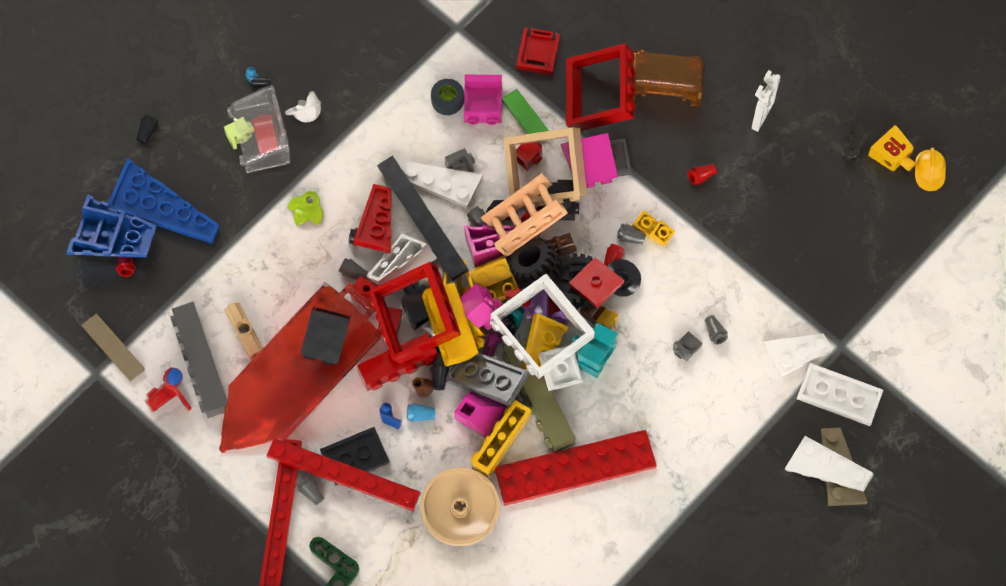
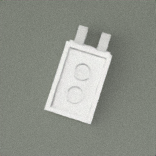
[751,70,780,132]

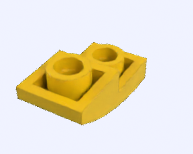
[631,210,676,246]

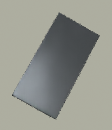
[446,353,530,406]

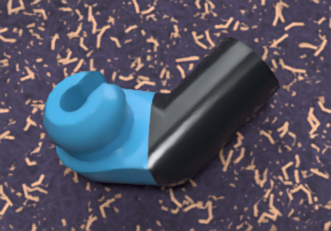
[245,67,270,86]

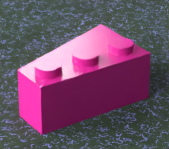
[464,225,515,267]

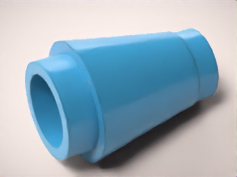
[407,403,436,422]

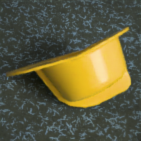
[915,148,946,191]

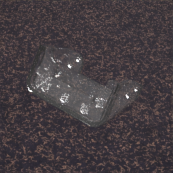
[227,85,290,173]

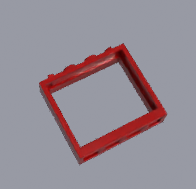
[566,43,636,131]
[369,261,461,364]

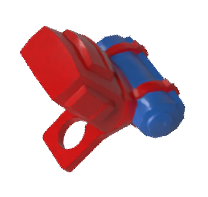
[145,367,192,412]

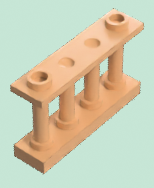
[481,173,568,257]

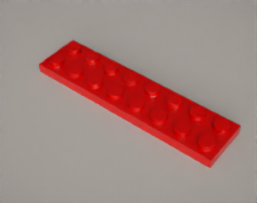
[495,430,657,506]

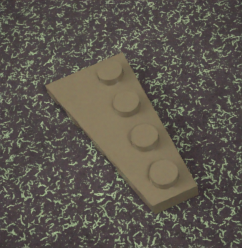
[820,428,868,506]

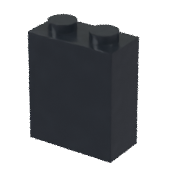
[300,306,351,365]

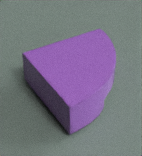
[550,311,570,323]

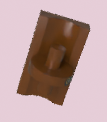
[547,233,577,257]

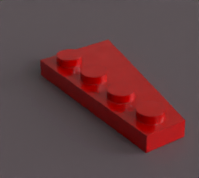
[353,184,391,254]

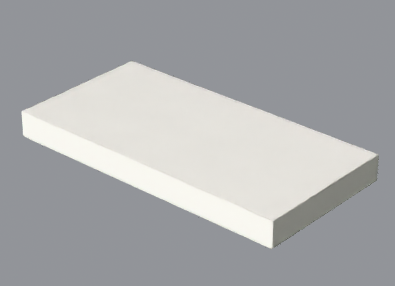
[797,363,883,426]

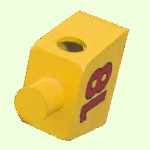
[868,125,916,171]

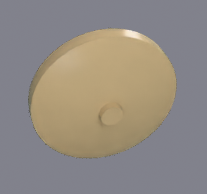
[420,468,500,546]

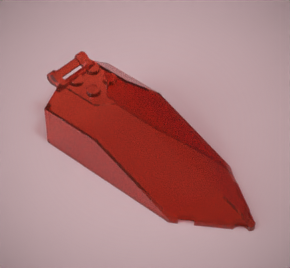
[219,281,381,453]

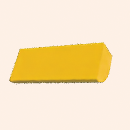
[422,283,478,366]

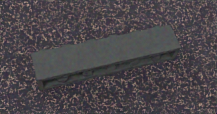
[170,301,230,418]

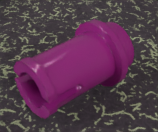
[482,332,501,357]

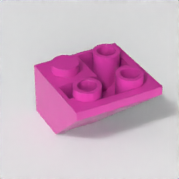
[454,391,508,438]

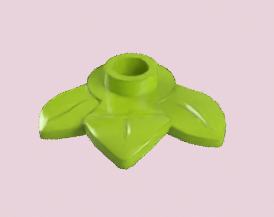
[287,191,323,226]

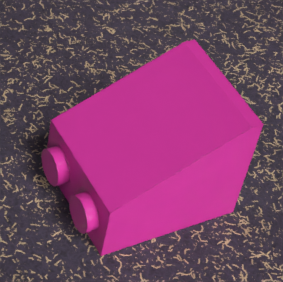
[560,133,618,188]

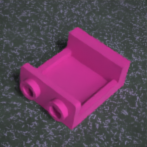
[464,74,502,125]

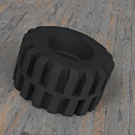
[509,237,562,288]

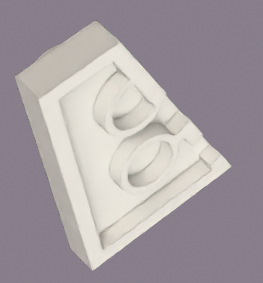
[763,333,833,376]

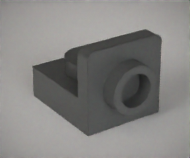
[445,148,475,172]
[672,331,703,362]

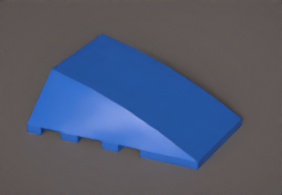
[66,194,157,257]

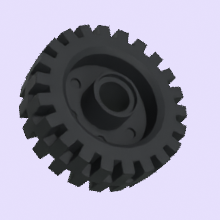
[553,253,593,310]

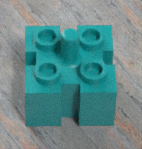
[572,323,618,378]

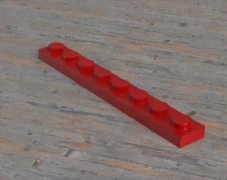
[266,438,421,512]
[260,439,302,586]

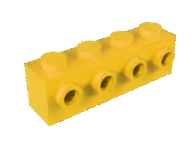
[471,400,532,479]

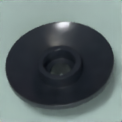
[607,259,641,297]

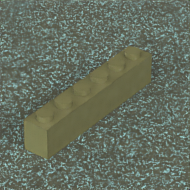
[502,338,576,452]

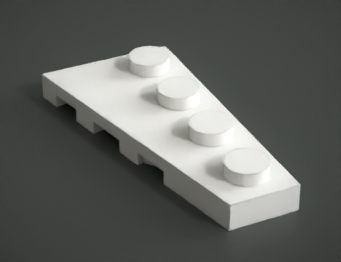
[403,162,483,208]
[785,436,874,491]

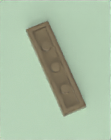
[81,313,145,382]

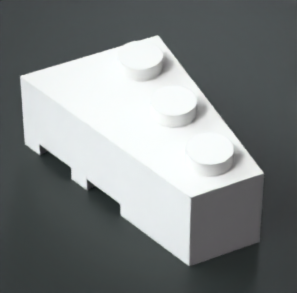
[367,234,437,286]

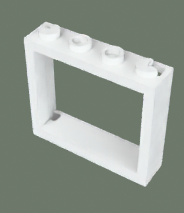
[490,274,595,379]

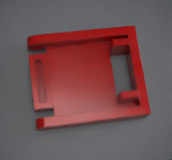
[516,27,561,75]

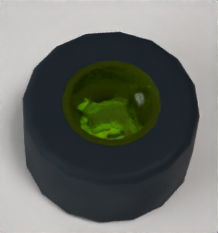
[431,79,464,115]

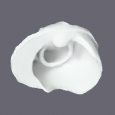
[285,91,321,123]

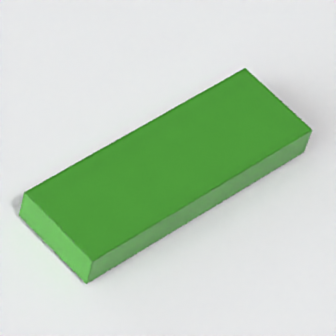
[502,89,549,134]

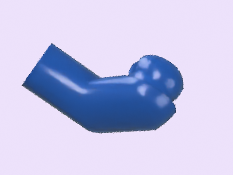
[379,403,402,430]

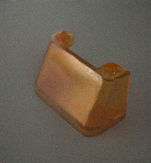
[633,50,705,107]

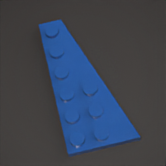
[108,158,220,244]

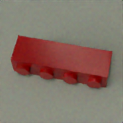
[357,333,438,391]

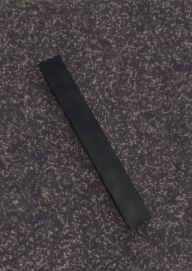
[377,155,469,281]

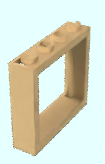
[503,127,587,209]

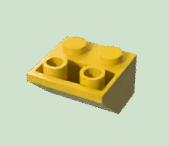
[470,255,519,301]

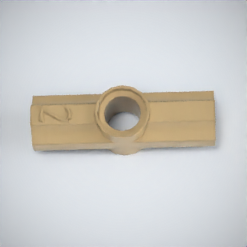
[224,302,265,359]

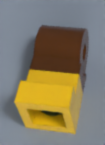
[580,305,618,329]

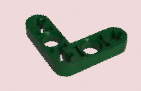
[309,537,359,586]

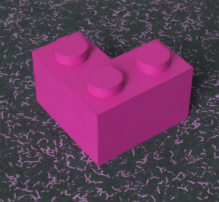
[460,283,503,330]

